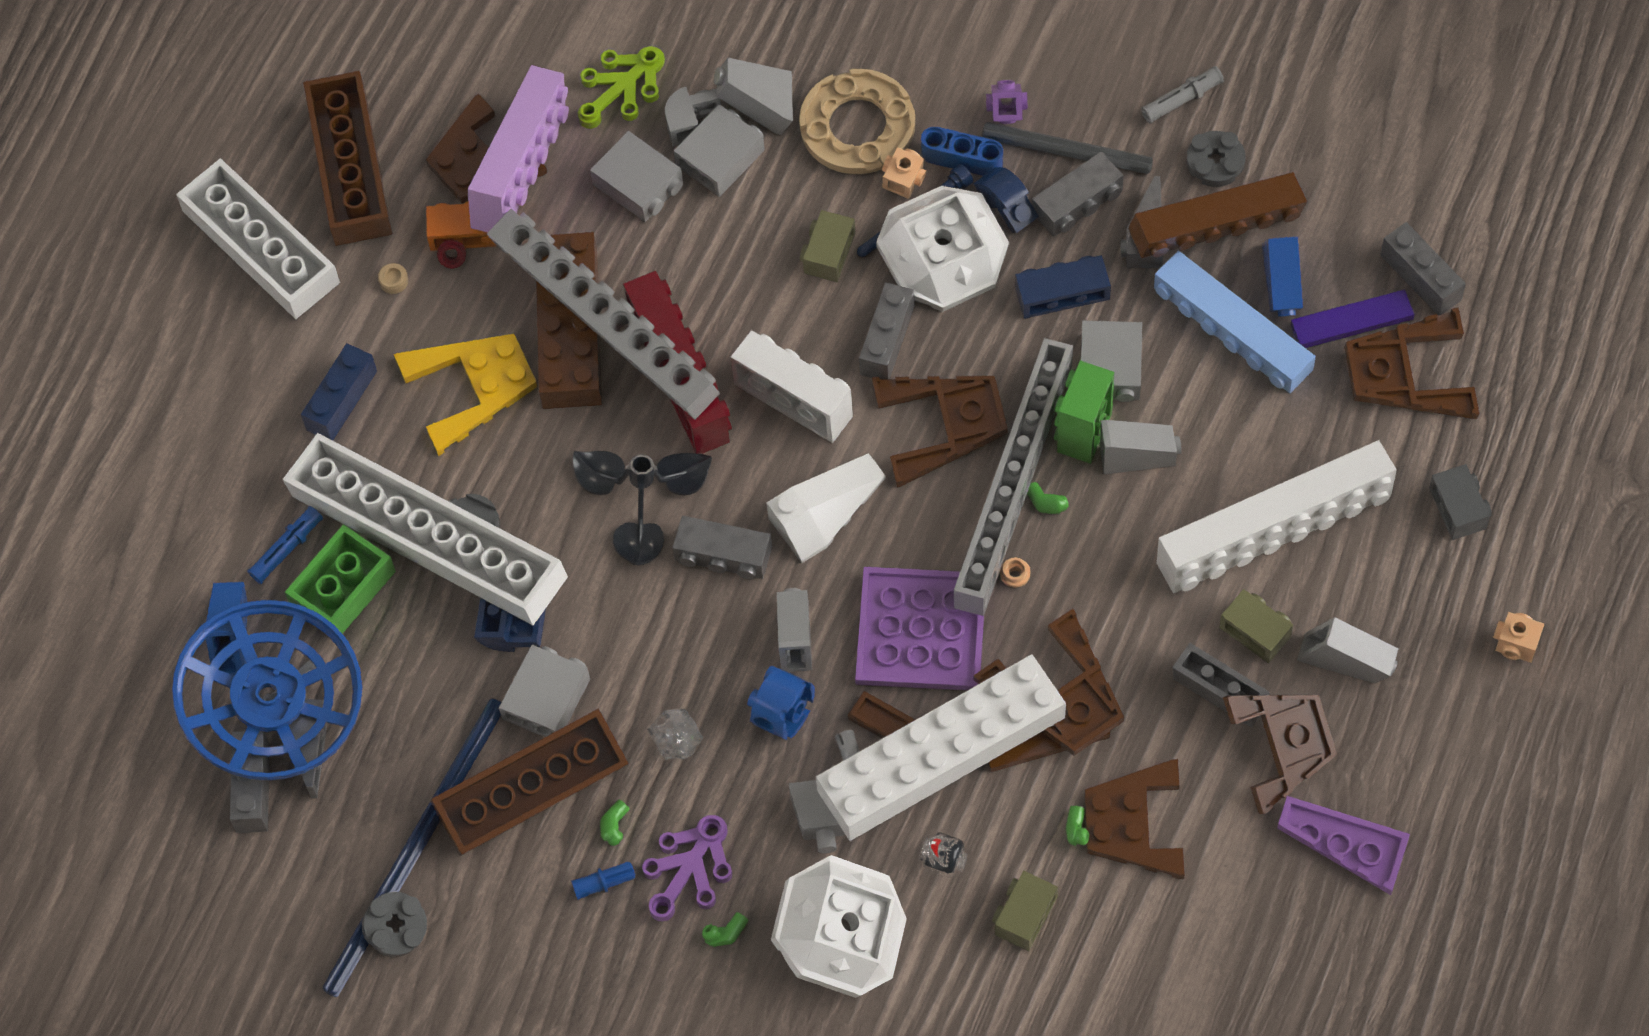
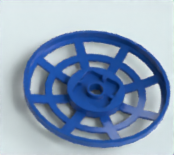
[172,600,362,780]

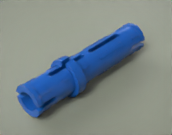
[247,506,323,584]

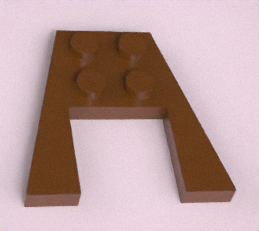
[1344,307,1480,419]
[872,376,1009,488]
[973,608,1124,756]

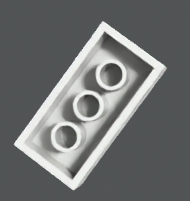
[731,330,853,443]

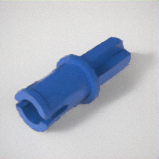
[571,862,635,900]

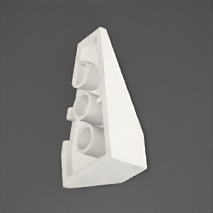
[766,453,886,563]

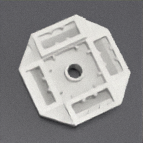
[876,186,1009,312]
[771,855,907,998]

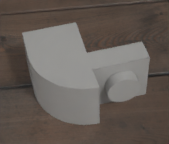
[665,86,721,147]

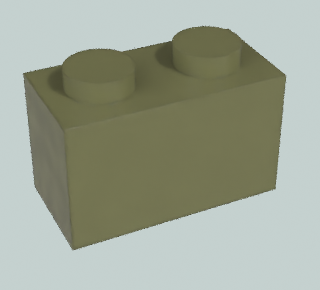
[800,210,856,283]
[1219,589,1293,663]
[992,871,1058,951]

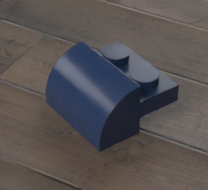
[474,597,546,652]

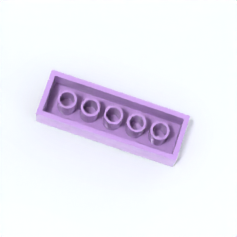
[468,65,569,233]

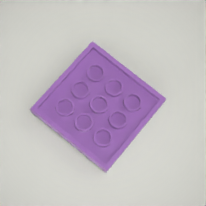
[855,567,984,690]

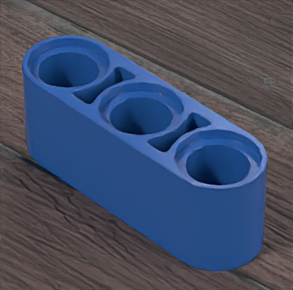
[921,126,1003,176]

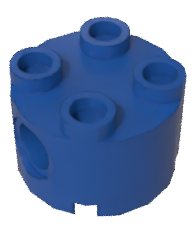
[747,666,815,740]

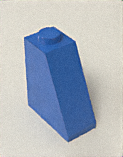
[1262,237,1303,317]
[206,582,248,676]

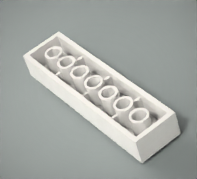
[1157,440,1397,593]
[816,654,1066,841]

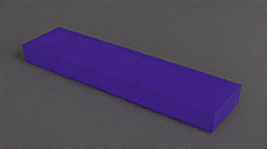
[1290,289,1415,348]

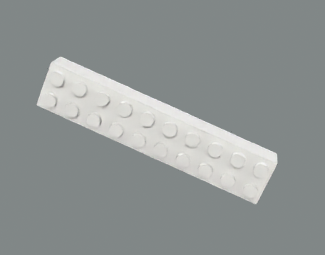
[283,433,568,625]

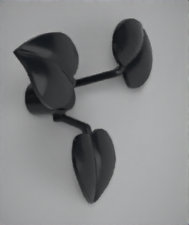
[573,451,712,566]

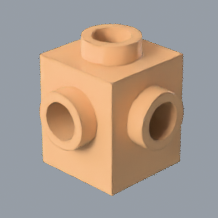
[882,147,926,199]
[1493,612,1544,663]

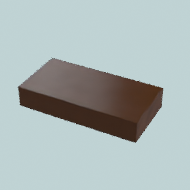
[848,691,915,739]

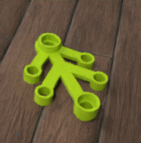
[578,46,665,129]

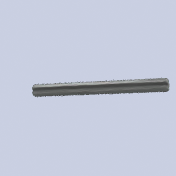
[982,122,1153,174]

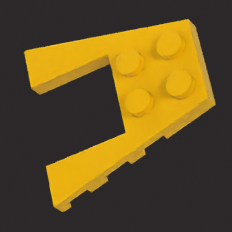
[393,334,538,456]

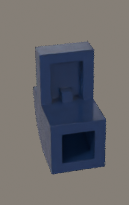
[973,167,1039,233]

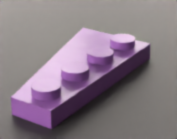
[1277,796,1410,895]

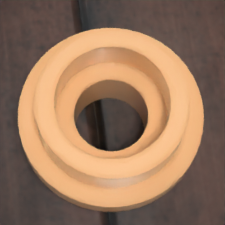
[1000,557,1030,588]

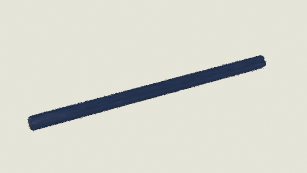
[323,698,502,997]

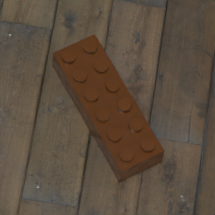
[303,71,393,246]
[536,232,602,409]
[430,708,629,856]

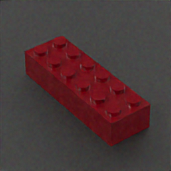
[623,271,732,454]

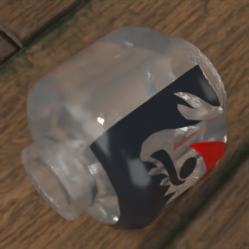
[919,832,969,879]

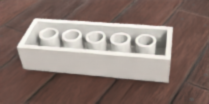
[176,158,340,319]

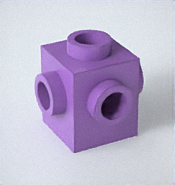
[986,80,1028,124]

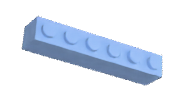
[1154,250,1316,393]

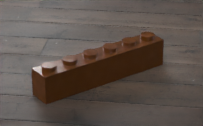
[1128,172,1307,258]

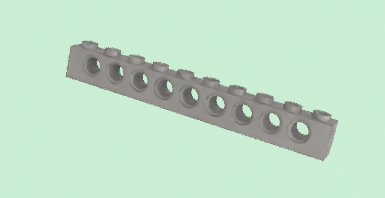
[487,209,720,419]
[954,338,1073,616]

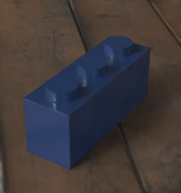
[1015,255,1111,319]
[301,343,377,441]

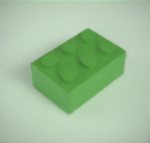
[1054,360,1115,464]
[285,524,396,634]

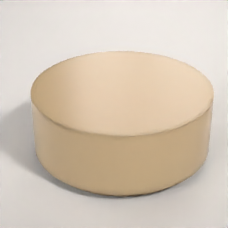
[378,263,408,294]

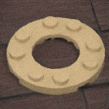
[799,69,916,174]

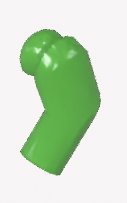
[1027,482,1069,514]
[600,799,630,846]
[1065,806,1089,846]
[702,912,749,947]

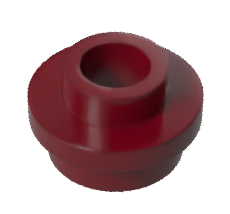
[437,239,466,269]

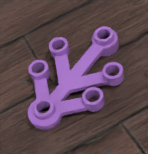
[642,815,732,921]

